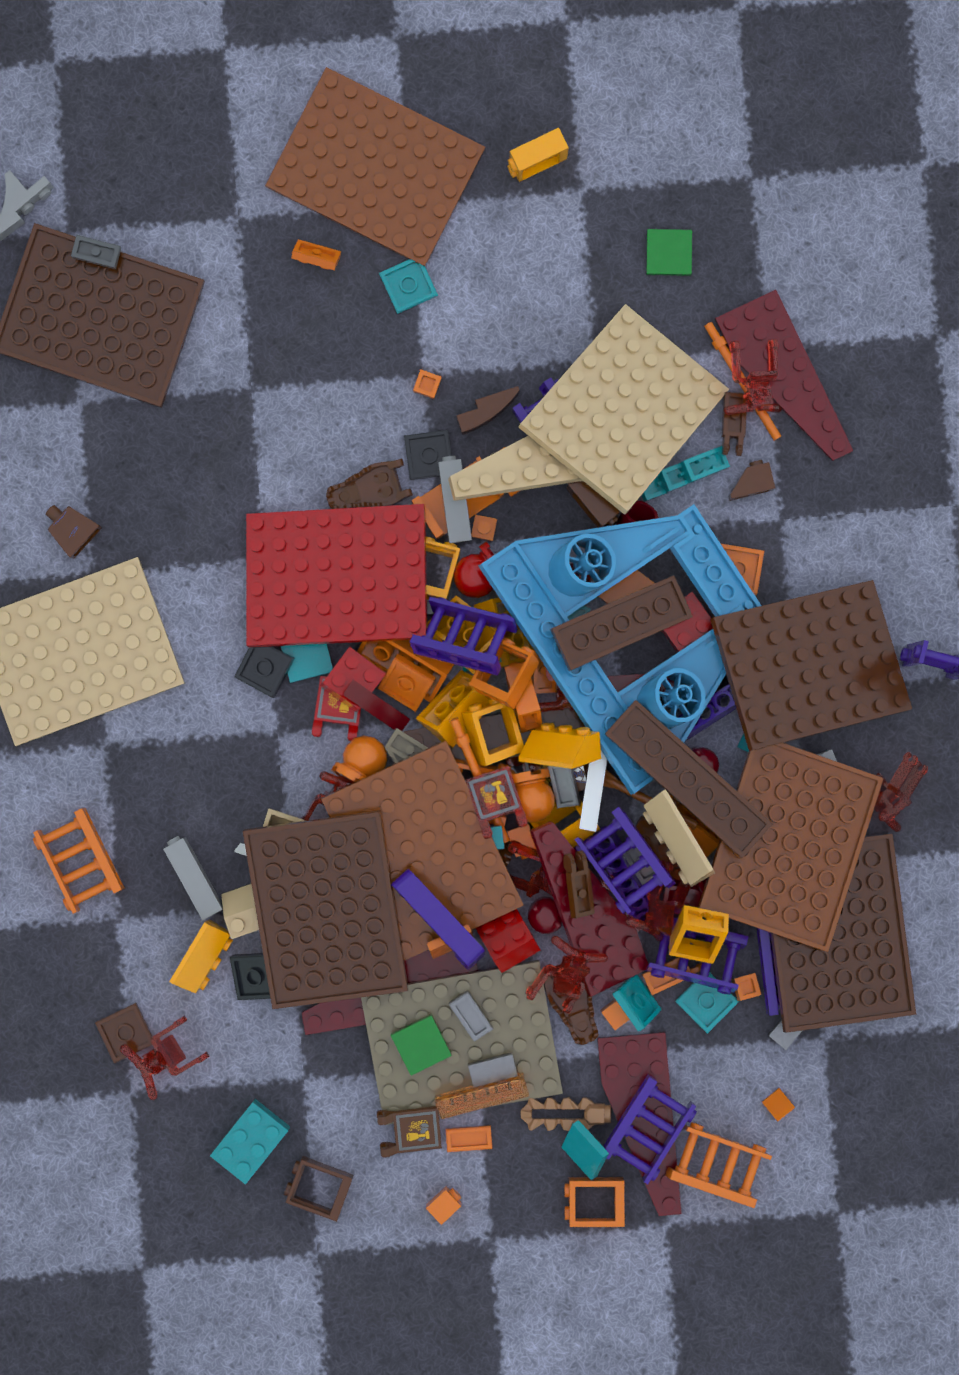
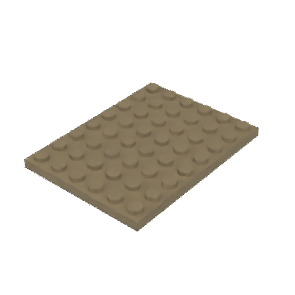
[361,960,563,1125]

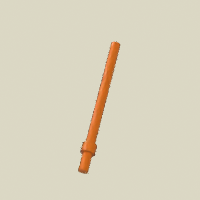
[704,322,781,441]
[450,717,510,843]

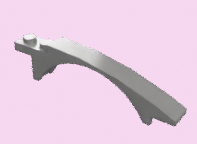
[0,170,54,241]

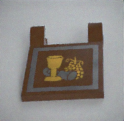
[377,1106,442,1158]

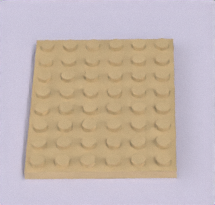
[519,304,729,515]
[0,557,185,746]

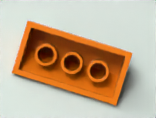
[357,640,455,702]

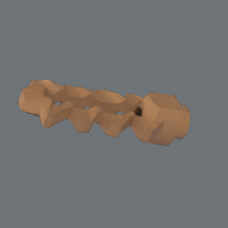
[521,1097,611,1131]

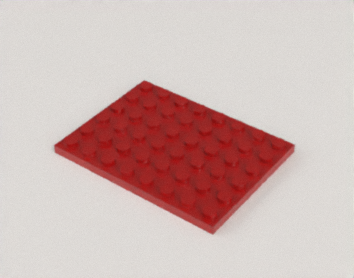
[246,504,427,647]

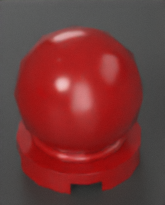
[454,542,494,598]

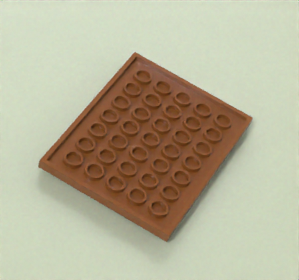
[265,67,485,266]
[321,740,524,961]
[698,743,884,952]

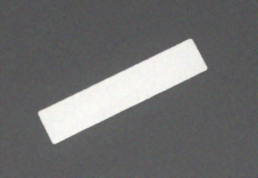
[579,751,607,832]

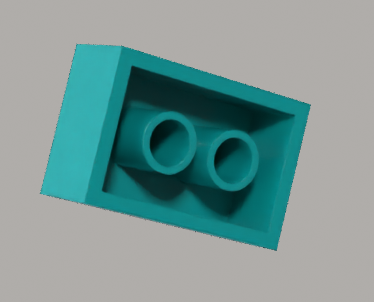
[210,1099,290,1185]

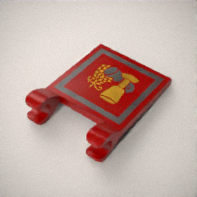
[312,676,361,741]

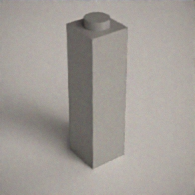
[438,456,472,543]
[163,836,223,921]

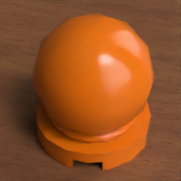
[331,736,387,784]
[505,768,555,823]

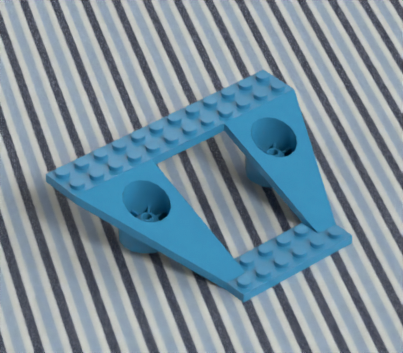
[478,504,762,795]

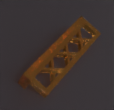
[435,1072,529,1119]

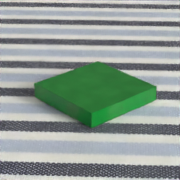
[646,229,692,276]
[391,1014,452,1076]

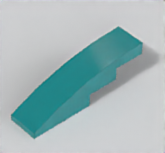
[641,446,730,502]

